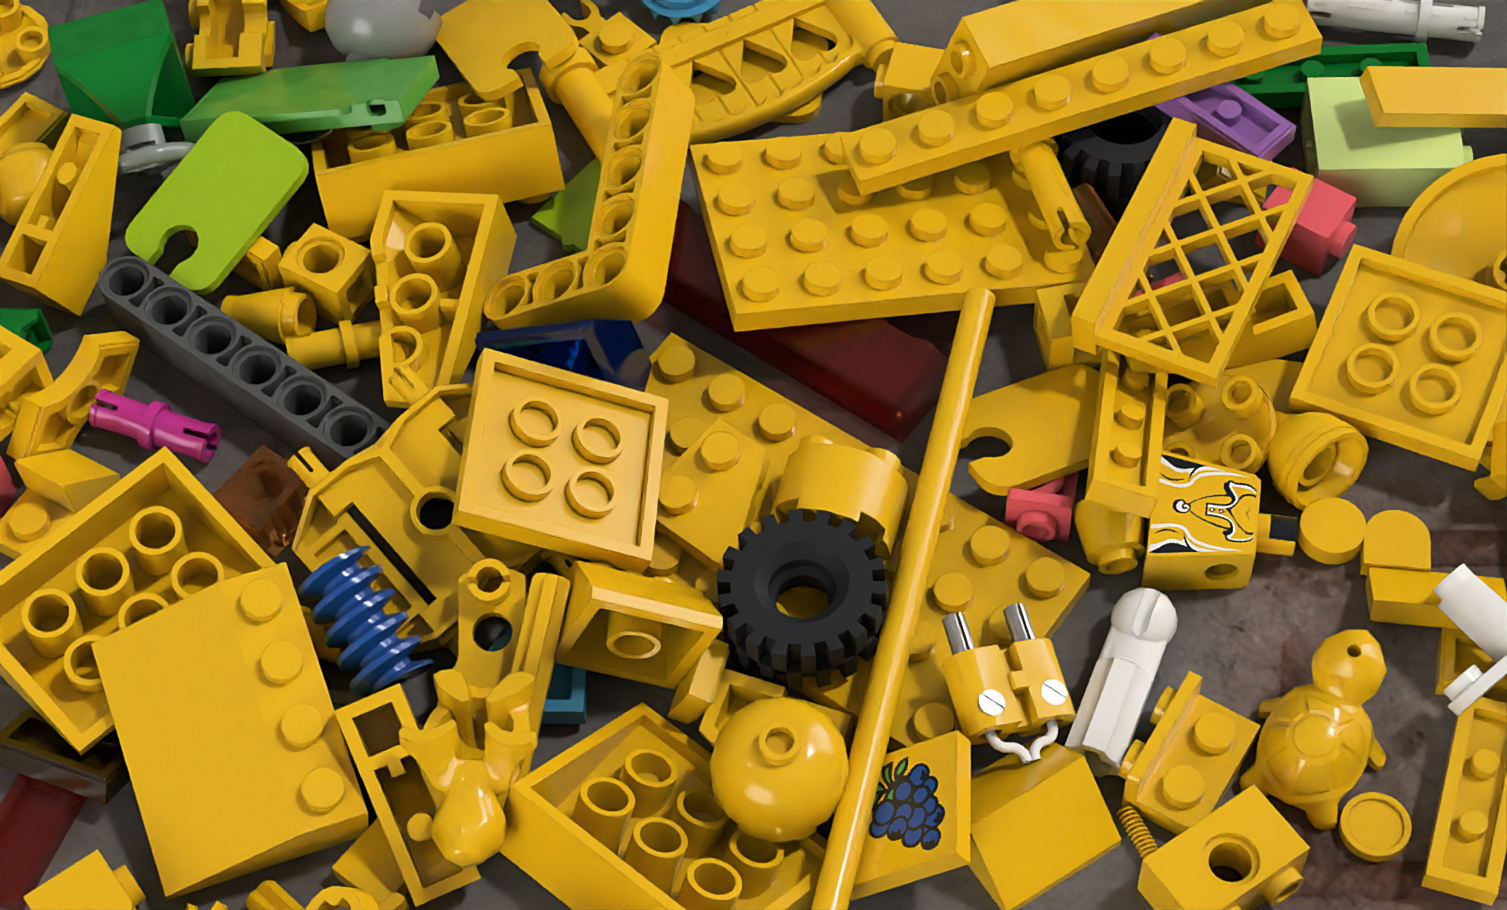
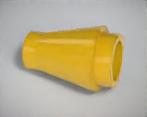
[220,286,317,346]

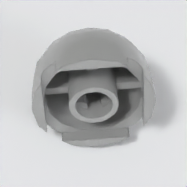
[324,0,443,62]

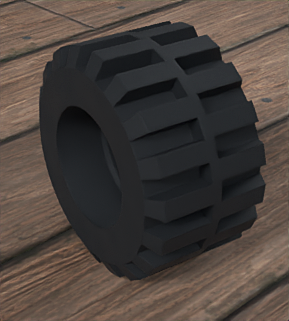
[1053,105,1198,222]

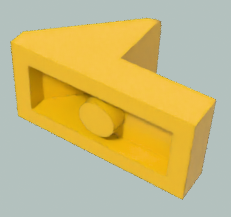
[0,449,121,560]

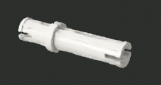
[1307,0,1485,44]

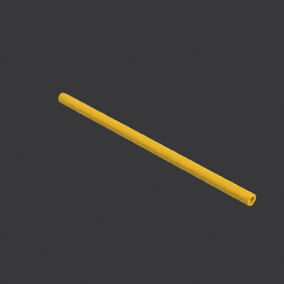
[811,287,996,910]

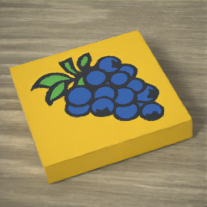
[850,730,971,901]

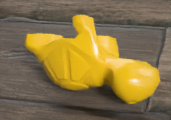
[1239,629,1387,831]
[398,669,538,868]

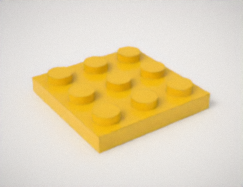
[1288,244,1507,472]
[451,348,669,574]

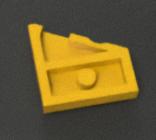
[655,417,770,574]

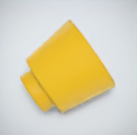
[1072,499,1145,574]

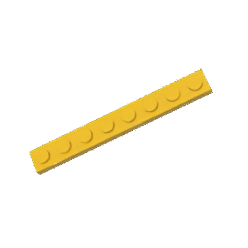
[840,0,1323,196]

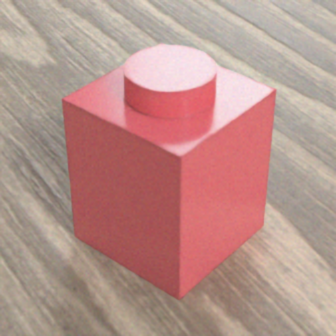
[1255,167,1358,276]

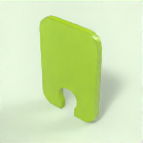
[125,111,309,295]

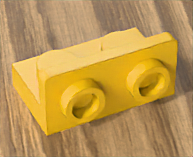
[1118,671,1261,836]

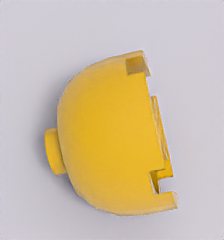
[710,696,850,843]

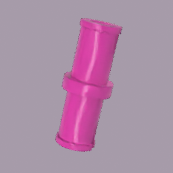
[89,389,221,463]

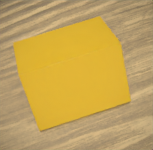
[968,735,1121,910]

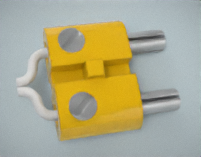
[941,603,1077,764]

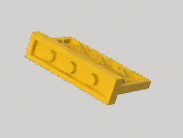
[1071,117,1314,388]

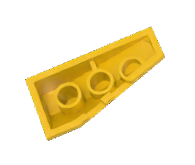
[370,190,517,408]

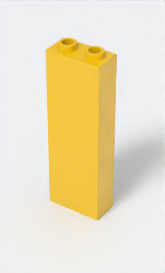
[929,0,1273,105]

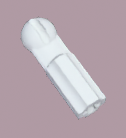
[1064,587,1178,778]

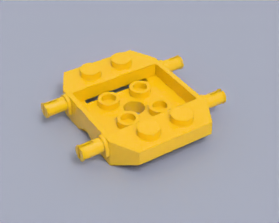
[287,364,582,659]

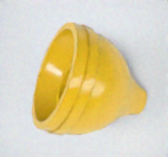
[1266,411,1369,511]

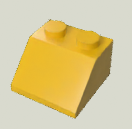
[555,560,723,690]

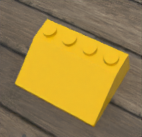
[311,67,565,243]
[0,446,276,755]
[91,562,368,900]
[499,702,828,910]

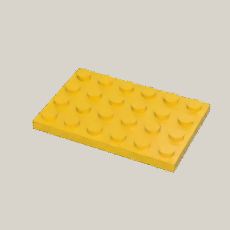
[688,132,1096,332]

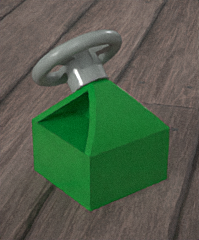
[47,0,196,193]

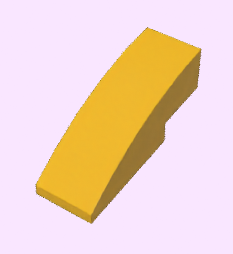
[1117,269,1317,374]

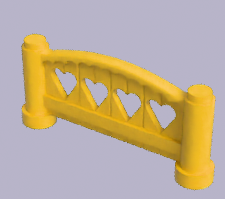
[539,0,900,166]

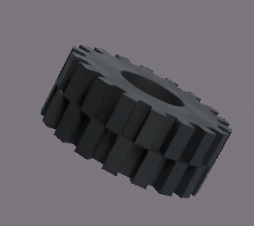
[717,509,887,689]

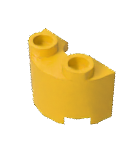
[185,0,275,77]
[770,435,910,559]

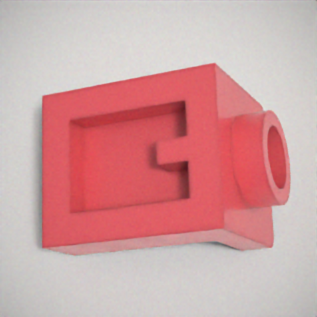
[1005,471,1079,542]

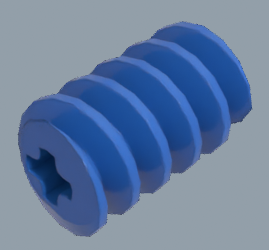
[298,545,435,695]

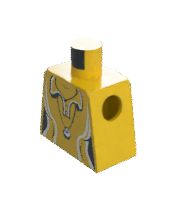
[1141,451,1297,590]

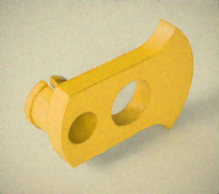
[452,558,527,687]

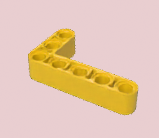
[483,52,695,353]

